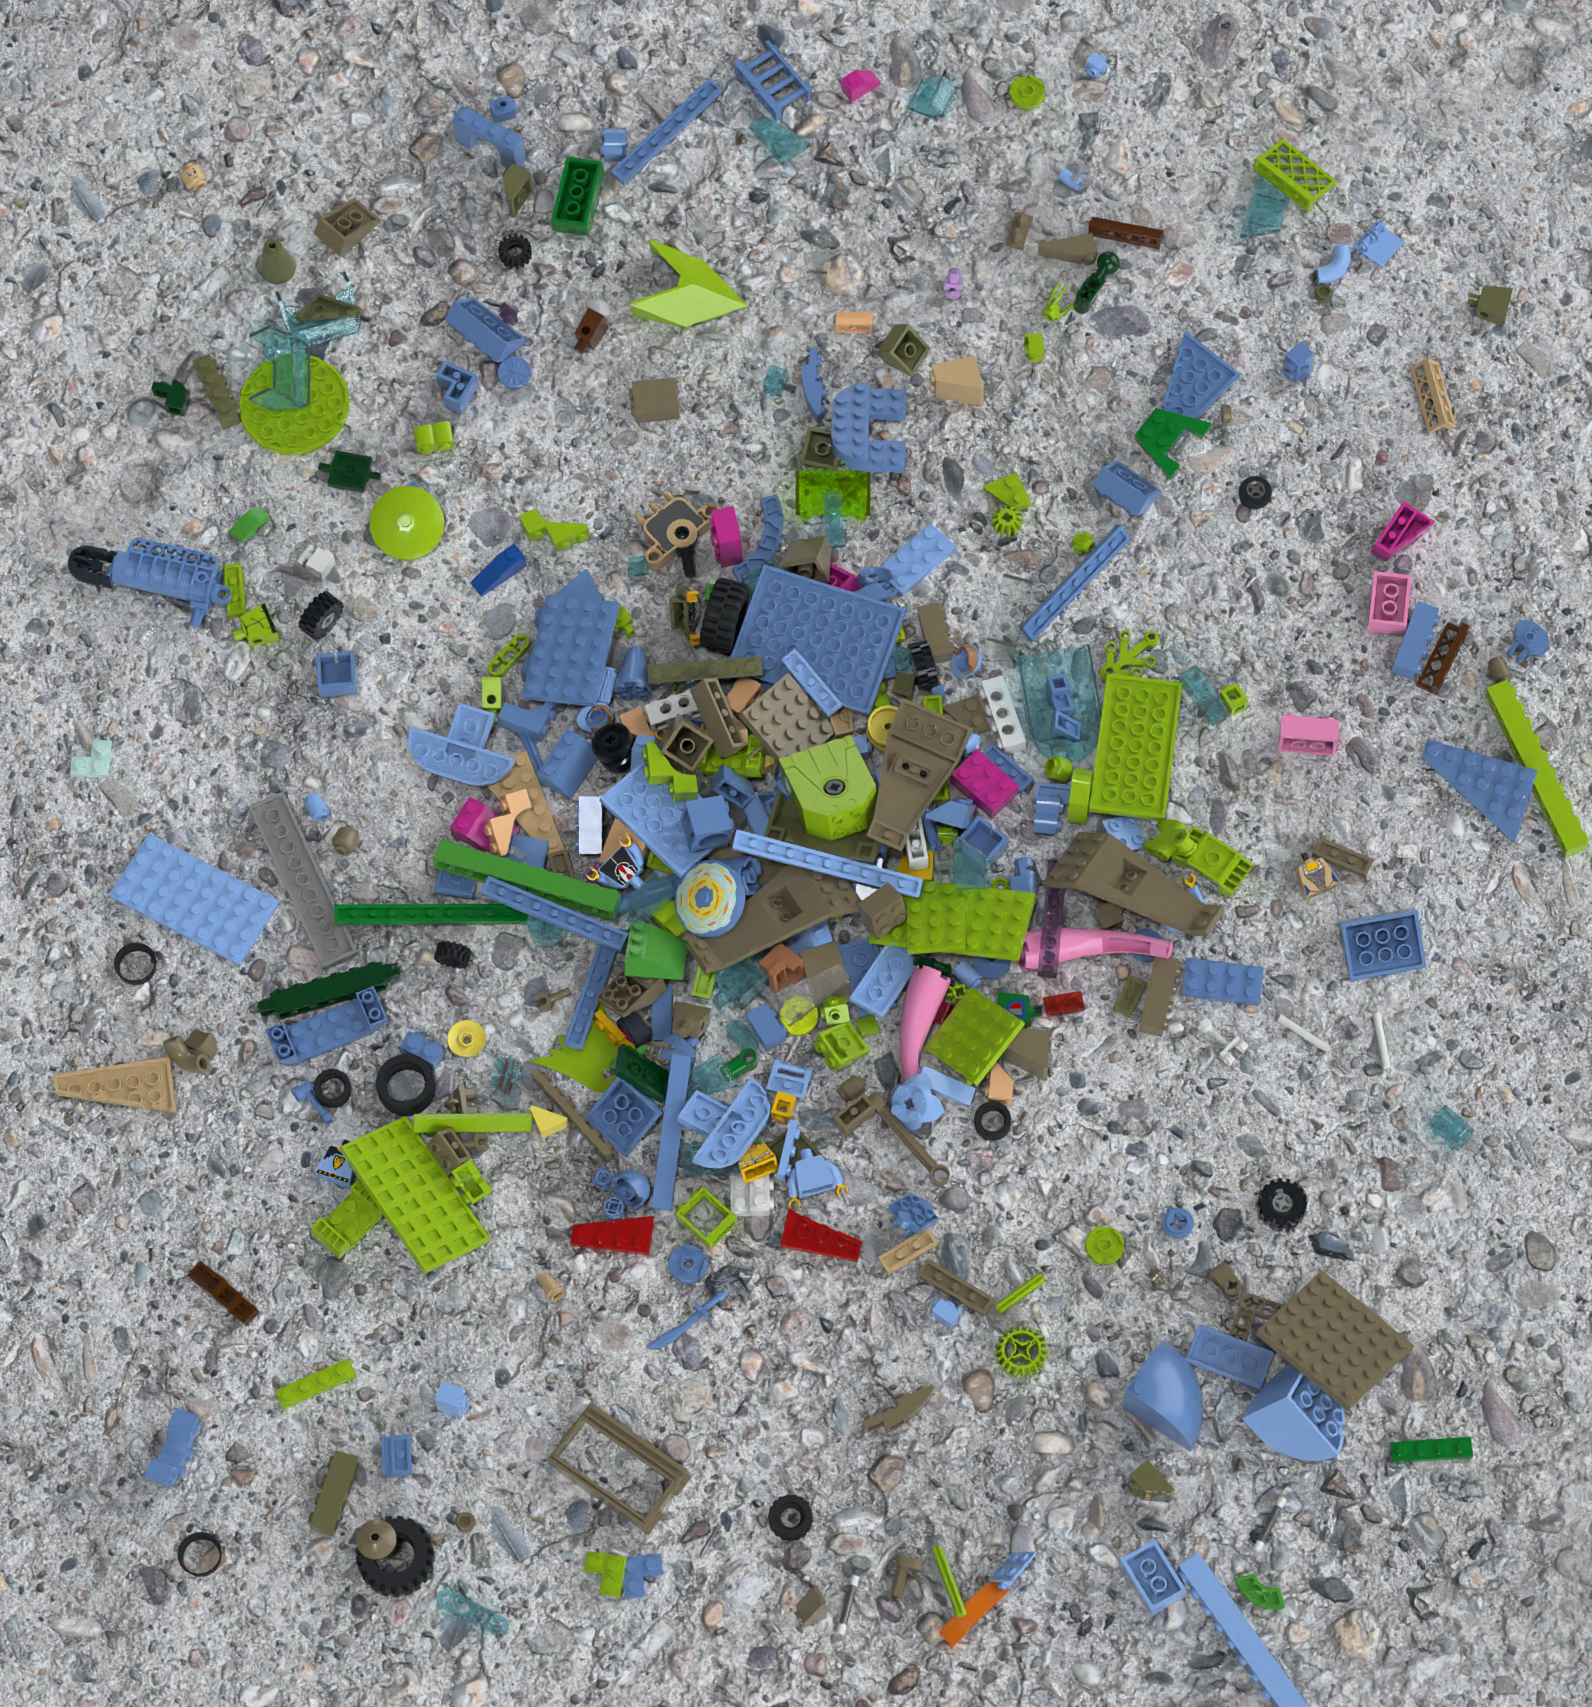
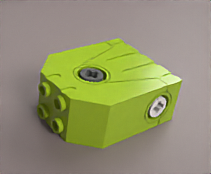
[779,735,877,841]

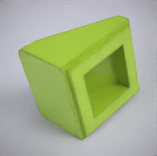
[855,1015,880,1038]

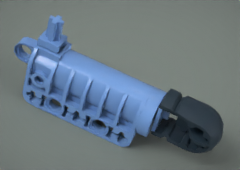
[68,538,232,628]

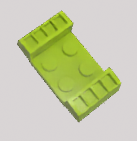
[694,730,765,778]
[1171,826,1254,898]
[311,1179,383,1259]

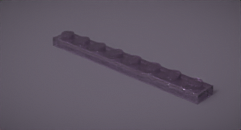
[1037,859,1065,978]

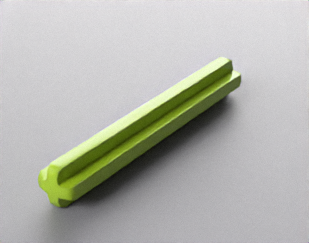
[931,1545,967,1618]

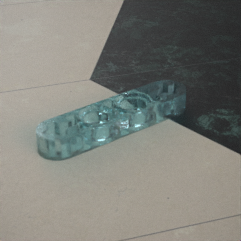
[436,1589,509,1636]

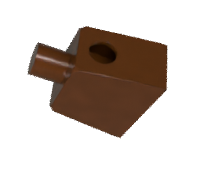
[573,308,609,354]

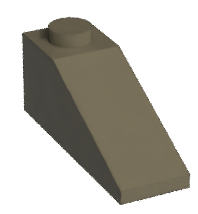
[1038,233,1097,264]
[794,1585,827,1627]

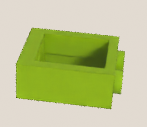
[676,1187,738,1251]

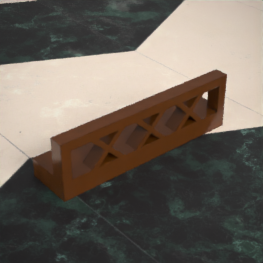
[1088,217,1164,250]
[1416,622,1470,695]

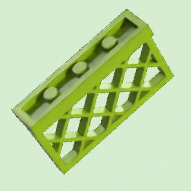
[1253,138,1337,212]

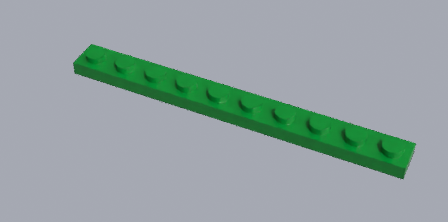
[334,904,528,925]

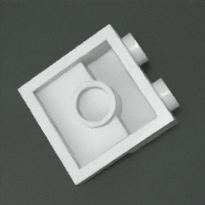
[730,1174,774,1216]

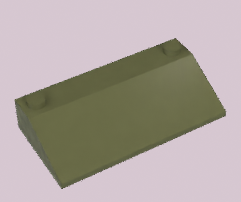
[764,791,882,863]

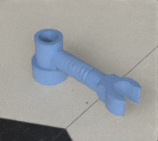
[291,1081,333,1125]

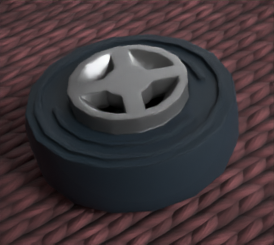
[1238,476,1272,509]

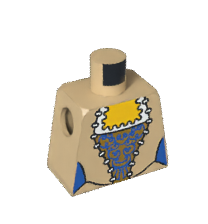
[1295,851,1340,901]

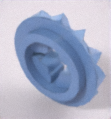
[1162,1208,1194,1239]

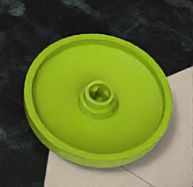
[369,486,445,561]

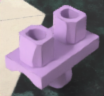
[944,268,963,300]

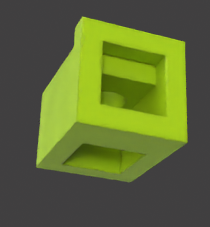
[1024,333,1044,363]
[1219,683,1248,717]

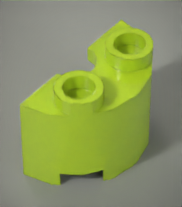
[450,1159,492,1204]

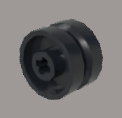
[591,723,635,772]

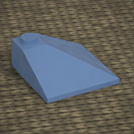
[585,1077,662,1157]

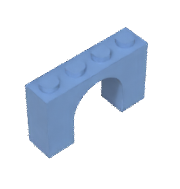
[452,106,526,168]
[497,655,561,742]

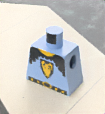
[315,1139,355,1189]

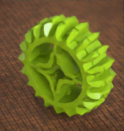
[994,1325,1048,1379]

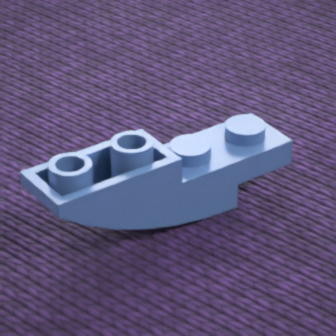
[802,348,826,423]

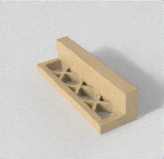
[1410,358,1456,434]

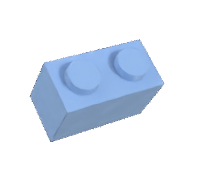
[434,1381,469,1418]

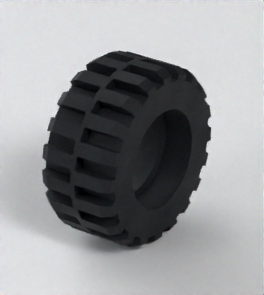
[699,578,750,653]
[356,1515,435,1597]

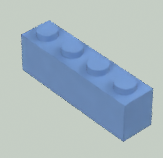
[1392,601,1441,680]

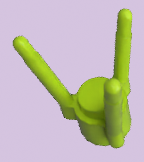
[1042,281,1074,321]

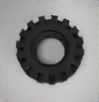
[498,233,532,269]
[434,941,471,969]

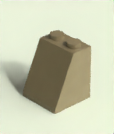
[781,536,832,583]
[657,713,714,772]
[1002,1028,1051,1081]

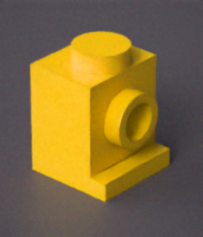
[771,1091,797,1124]

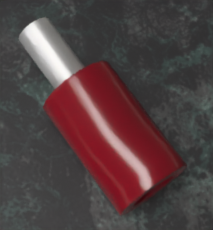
[930,1001,954,1037]

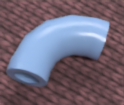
[1316,245,1351,285]

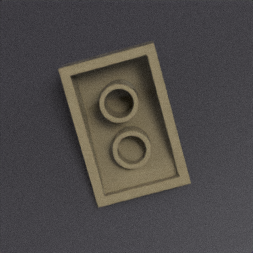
[314,198,381,256]

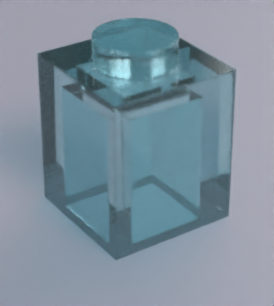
[763,365,788,397]

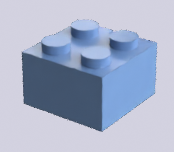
[316,651,358,697]
[954,815,1009,874]

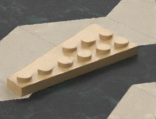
[486,751,564,858]
[54,1057,177,1113]

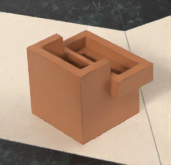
[759,942,805,996]

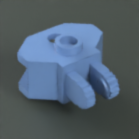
[1506,620,1550,664]

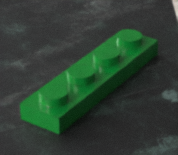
[1390,1437,1473,1464]

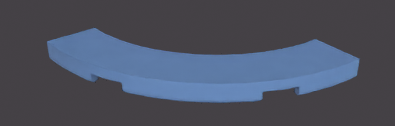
[732,494,783,584]

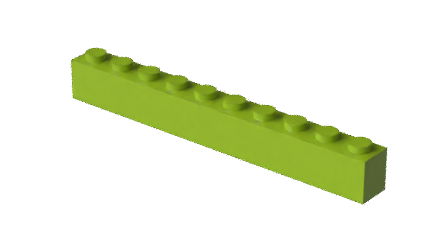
[1485,680,1589,858]

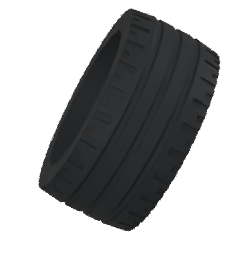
[376,1054,436,1117]

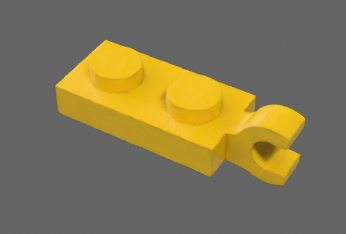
[594,1009,635,1049]

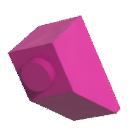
[841,70,881,103]

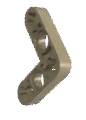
[1229,1294,1284,1341]

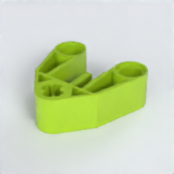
[1067,768,1093,825]

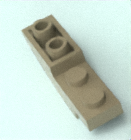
[861,1385,934,1434]

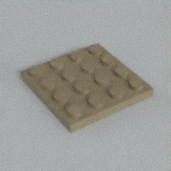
[739,673,834,765]

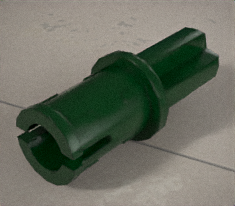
[913,955,951,976]

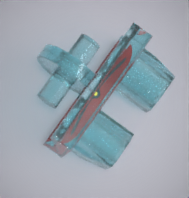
[490,1054,524,1095]

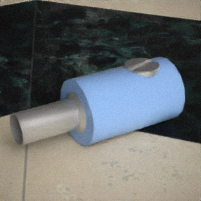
[1050,165,1083,191]

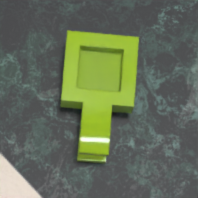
[615,606,635,639]

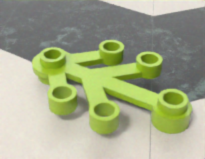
[1100,630,1159,681]

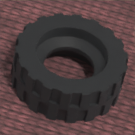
[768,1494,813,1541]

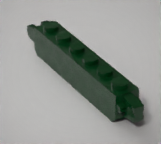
[257,961,401,1020]

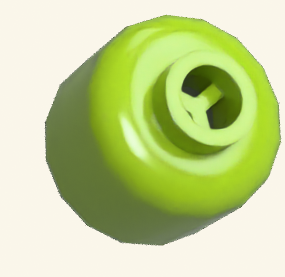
[1044,755,1073,783]

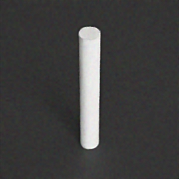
[1373,1012,1391,1070]
[1277,1014,1331,1052]

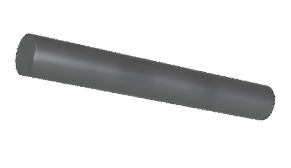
[881,1072,901,1129]

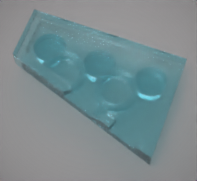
[749,115,811,165]

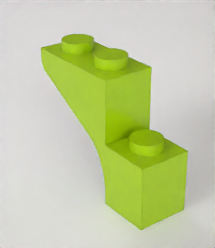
[519,508,590,552]
[642,742,698,801]

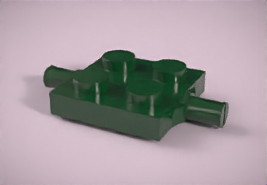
[318,451,382,493]

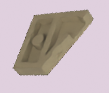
[943,695,990,735]

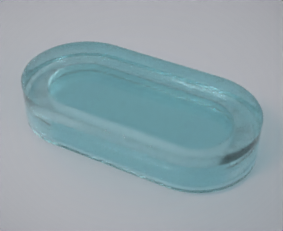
[726,1020,759,1051]

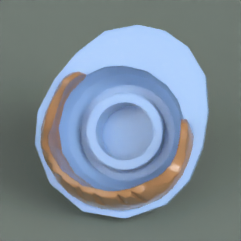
[950,644,982,678]
[576,702,614,733]

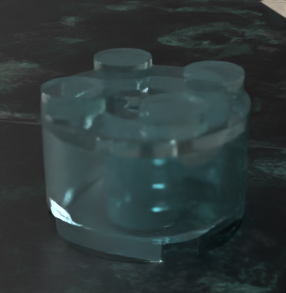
[527,915,567,948]

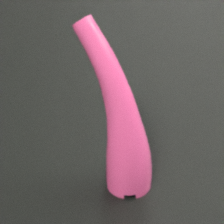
[1017,928,1173,971]
[899,965,951,1107]

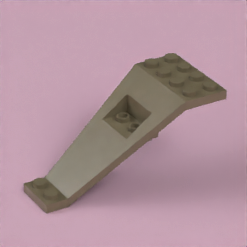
[866,698,973,852]
[1044,832,1224,937]
[686,864,862,974]

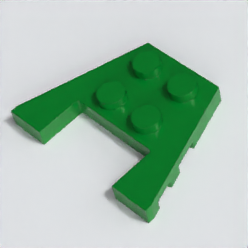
[1134,408,1212,480]

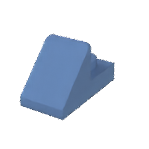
[1050,710,1081,742]

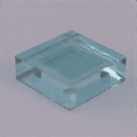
[628,556,649,577]

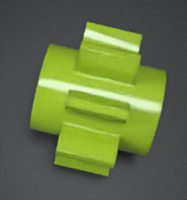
[1071,531,1095,555]
[938,823,958,846]
[946,981,968,1005]

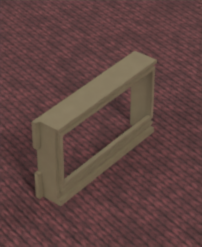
[547,1402,691,1535]

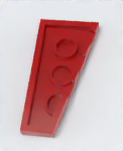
[780,1208,862,1262]
[570,1216,654,1255]

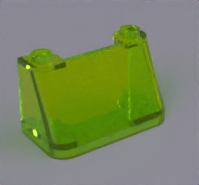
[795,470,871,519]

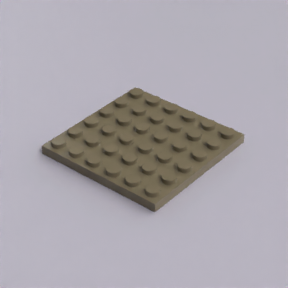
[1255,1270,1414,1412]

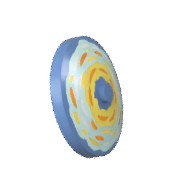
[675,860,745,938]

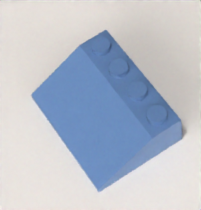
[1337,908,1426,981]

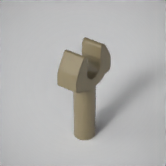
[535,987,571,1012]
[462,1133,489,1154]

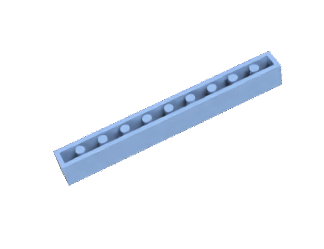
[1177,1552,1309,1707]

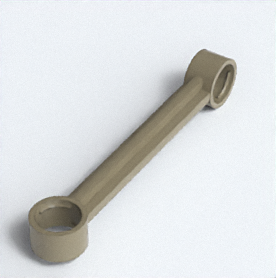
[868,1092,950,1187]

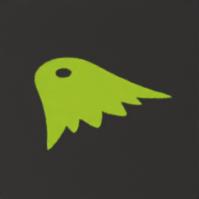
[529,1003,619,1093]

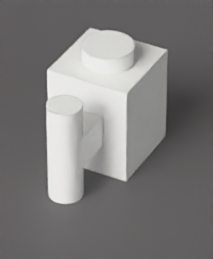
[296,544,335,581]

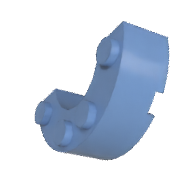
[144,1408,201,1488]

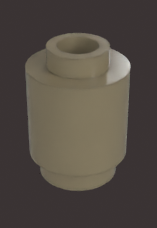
[1488,656,1512,684]
[837,1075,867,1102]

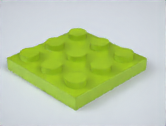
[907,897,966,954]

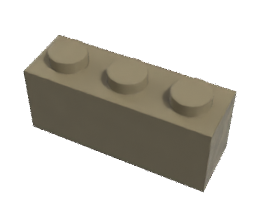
[917,602,955,664]

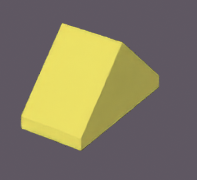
[530,1105,569,1138]

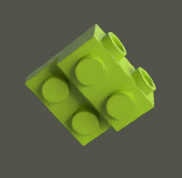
[814,1021,870,1072]

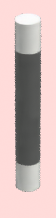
[1253,1496,1286,1553]
[836,1575,859,1636]

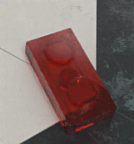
[1043,991,1085,1018]

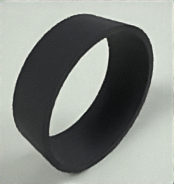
[114,943,156,985]
[177,1532,222,1577]

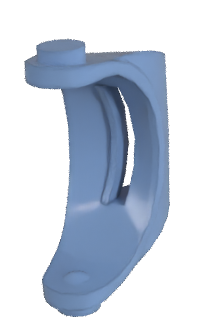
[856,567,894,585]

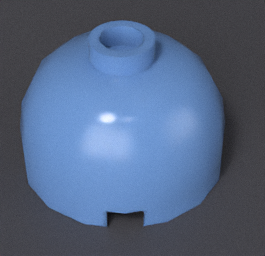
[611,1169,650,1210]

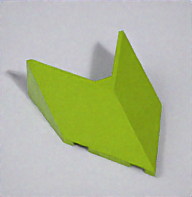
[631,239,748,328]

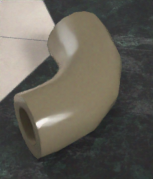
[163,1035,210,1074]

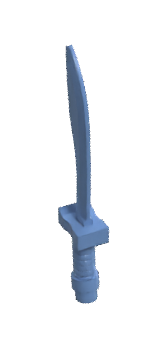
[647,1289,728,1349]

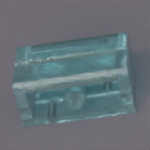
[1428,1104,1475,1151]

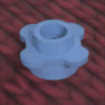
[592,1168,615,1191]

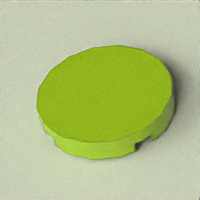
[1009,75,1045,109]
[1085,1226,1124,1266]

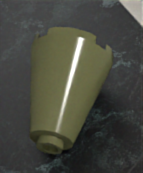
[259,239,296,284]

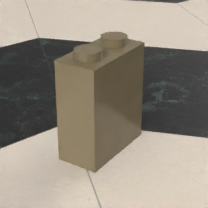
[629,378,680,423]

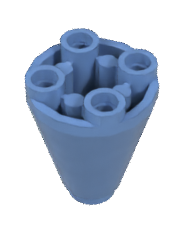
[614,646,651,701]

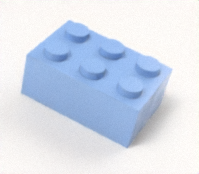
[1119,1539,1187,1616]

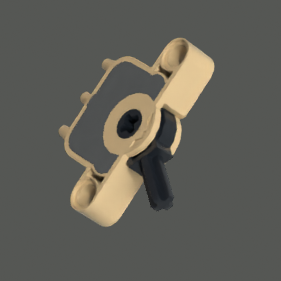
[634,491,718,578]

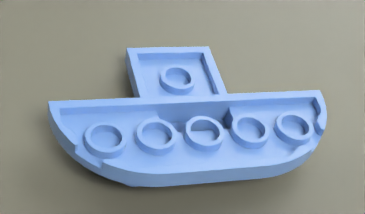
[408,703,516,787]
[676,1077,770,1168]

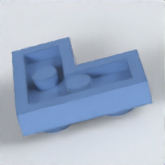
[623,1553,663,1599]

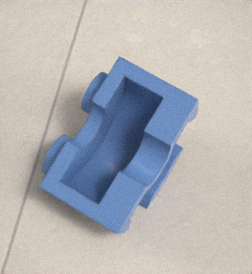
[600,128,627,162]

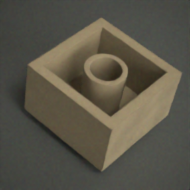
[858,882,907,940]

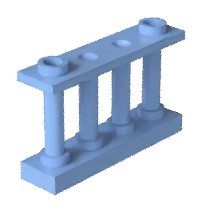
[733,40,812,121]

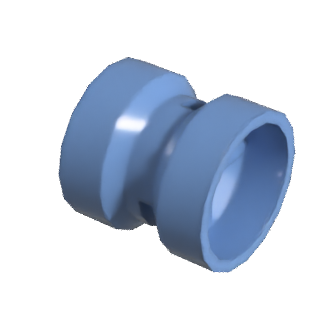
[604,1197,624,1221]

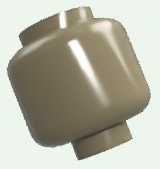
[332,826,360,855]

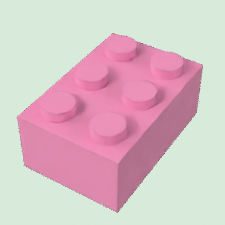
[1367,571,1412,636]
[1278,714,1339,756]

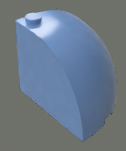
[1123,1341,1203,1452]

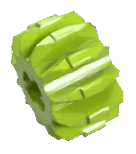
[991,505,1023,538]

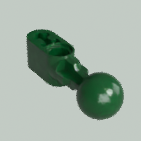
[1073,251,1120,313]

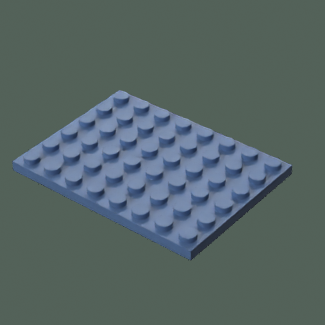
[730,564,907,716]

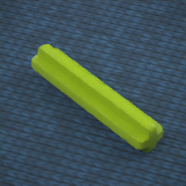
[994,1273,1045,1314]

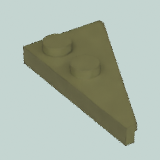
[295,293,364,322]

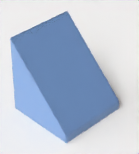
[931,684,946,701]

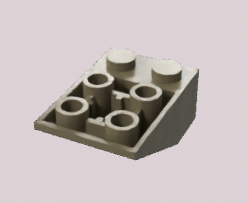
[596,968,667,1018]

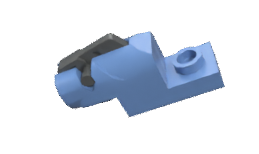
[1009,857,1041,894]

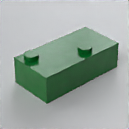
[551,157,605,236]

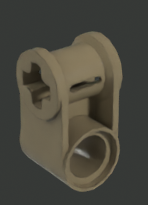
[1208,1261,1242,1301]

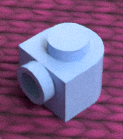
[1085,52,1108,78]

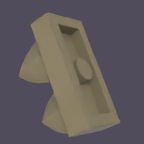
[1006,212,1033,250]

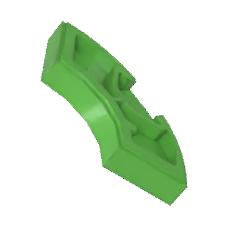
[1234,1574,1285,1610]

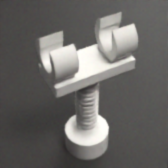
[1197,1017,1249,1066]

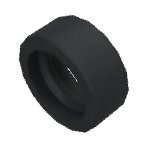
[314,1069,352,1108]
[974,1101,1011,1141]

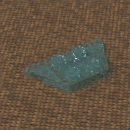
[1240,175,1290,238]

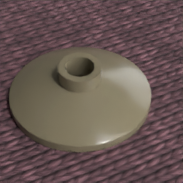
[356,1519,396,1560]

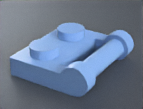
[766,1059,813,1101]

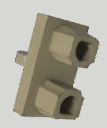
[444,1083,478,1114]

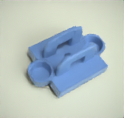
[888,1193,940,1237]

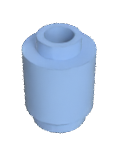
[304,793,330,822]

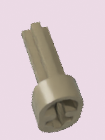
[890,1555,924,1598]

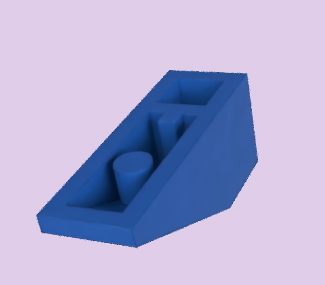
[470,544,527,597]

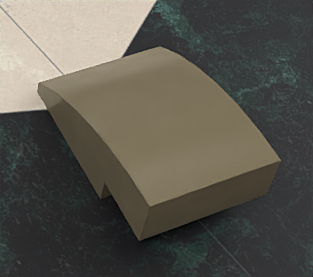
[799,941,852,1011]

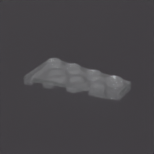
[766,964,851,1027]

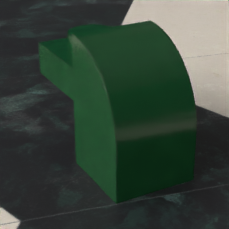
[151,379,189,417]

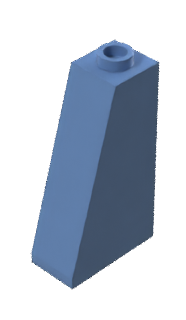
[533,569,604,630]

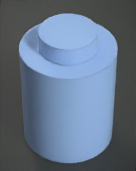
[953,960,983,990]

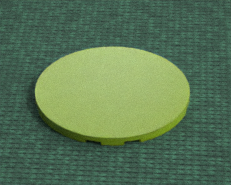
[239,354,350,455]

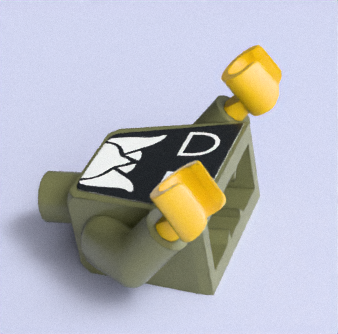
[669,587,700,646]

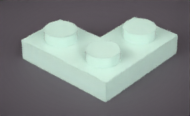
[70,740,112,778]

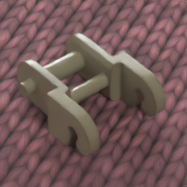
[645,1041,674,1065]

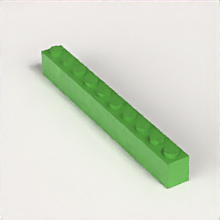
[433,840,622,921]

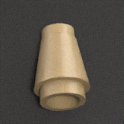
[538,1272,565,1302]

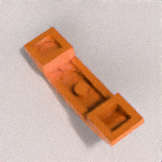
[939,1582,1010,1647]

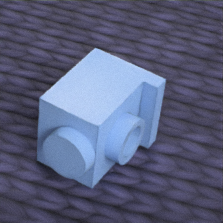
[931,1298,963,1330]

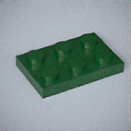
[615,1043,669,1103]

